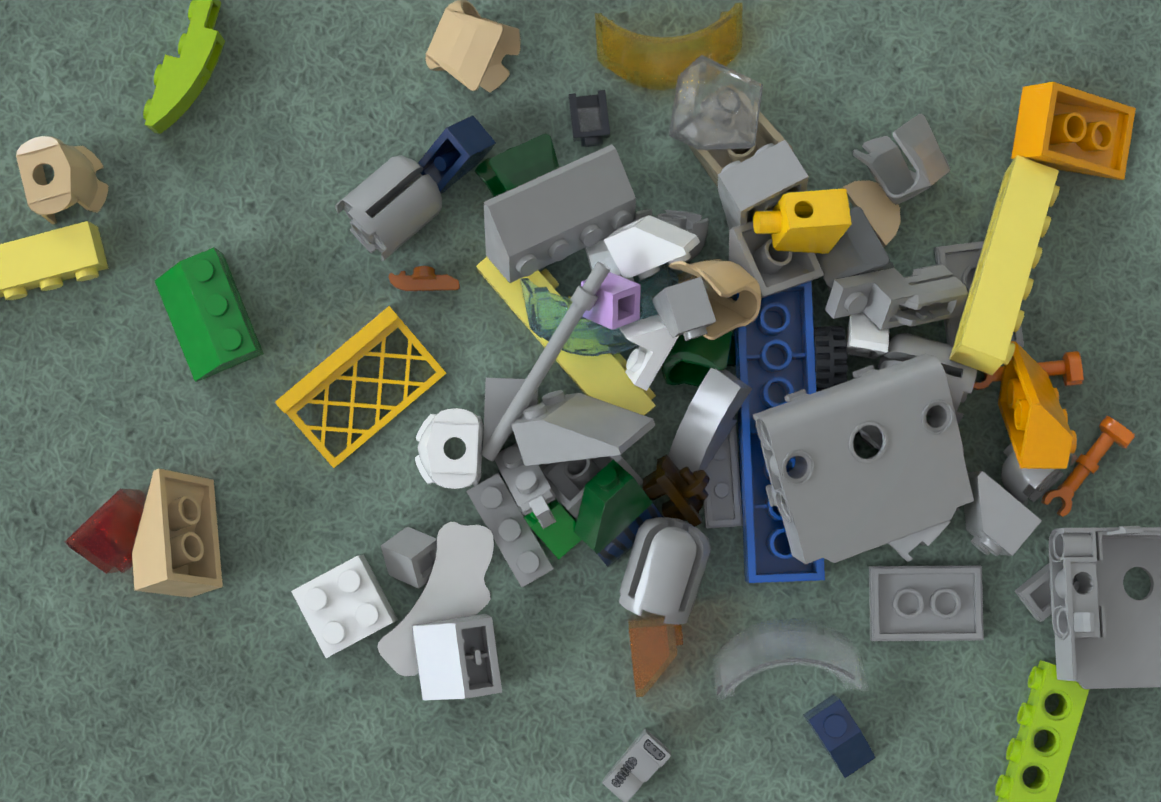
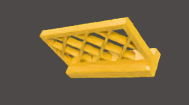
[275,306,447,468]

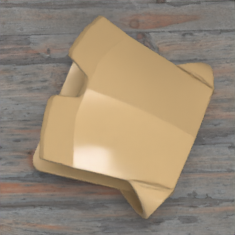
[426,0,521,93]
[16,136,109,224]
[669,259,761,340]

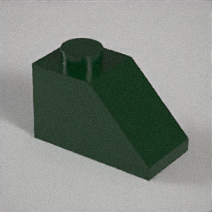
[574,459,653,554]

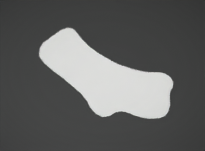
[377,522,494,676]

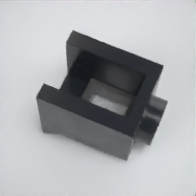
[568,90,610,147]

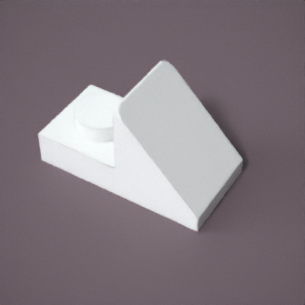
[845,313,889,359]
[619,314,679,391]

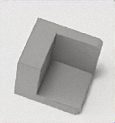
[381,527,437,589]

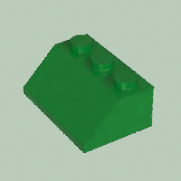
[155,247,264,382]

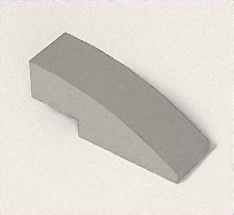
[668,368,752,472]

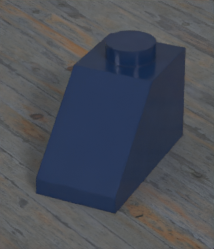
[418,115,496,194]
[803,694,876,778]

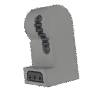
[602,728,671,802]

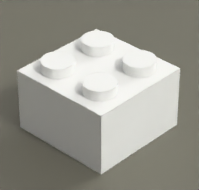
[291,554,398,658]

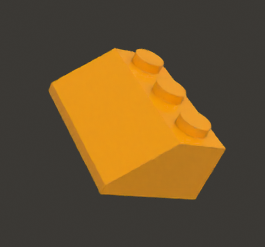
[998,341,1077,469]

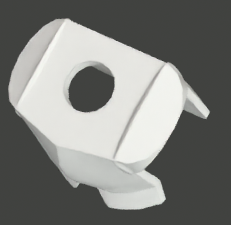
[415,408,483,489]

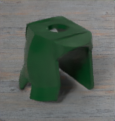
[475,133,560,197]
[661,330,736,387]

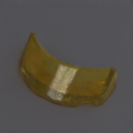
[595,2,743,91]

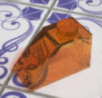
[627,616,683,697]

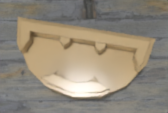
[841,180,901,247]

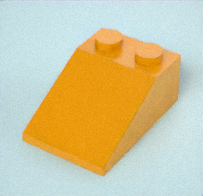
[1011,82,1136,180]

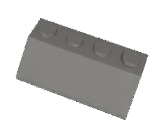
[484,144,636,283]

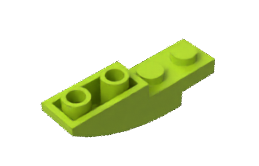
[143,0,225,134]

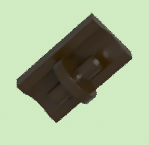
[642,454,710,527]

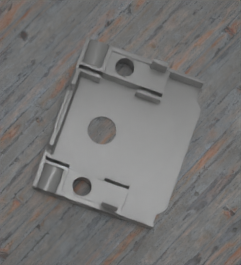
[753,354,974,564]
[1048,526,1161,689]

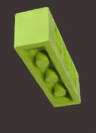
[995,660,1090,802]

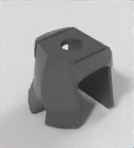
[815,206,894,293]

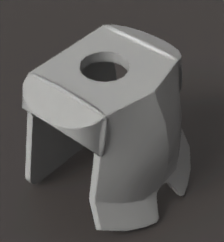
[853,114,950,205]

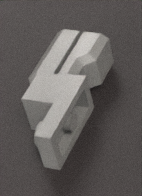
[825,265,968,330]

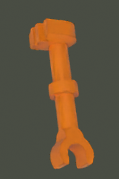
[973,351,1084,390]
[1041,416,1135,517]

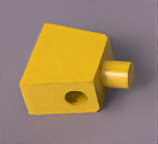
[753,189,852,254]

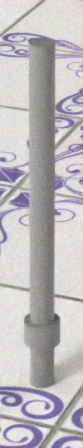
[481,262,611,461]

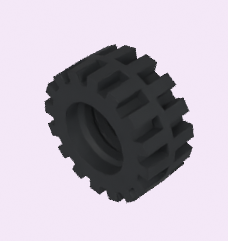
[813,326,848,392]

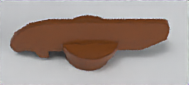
[388,266,460,291]

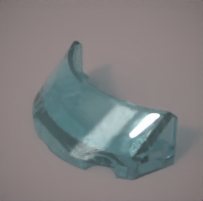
[520,263,678,356]

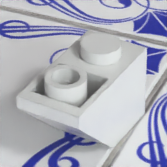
[604,215,700,280]

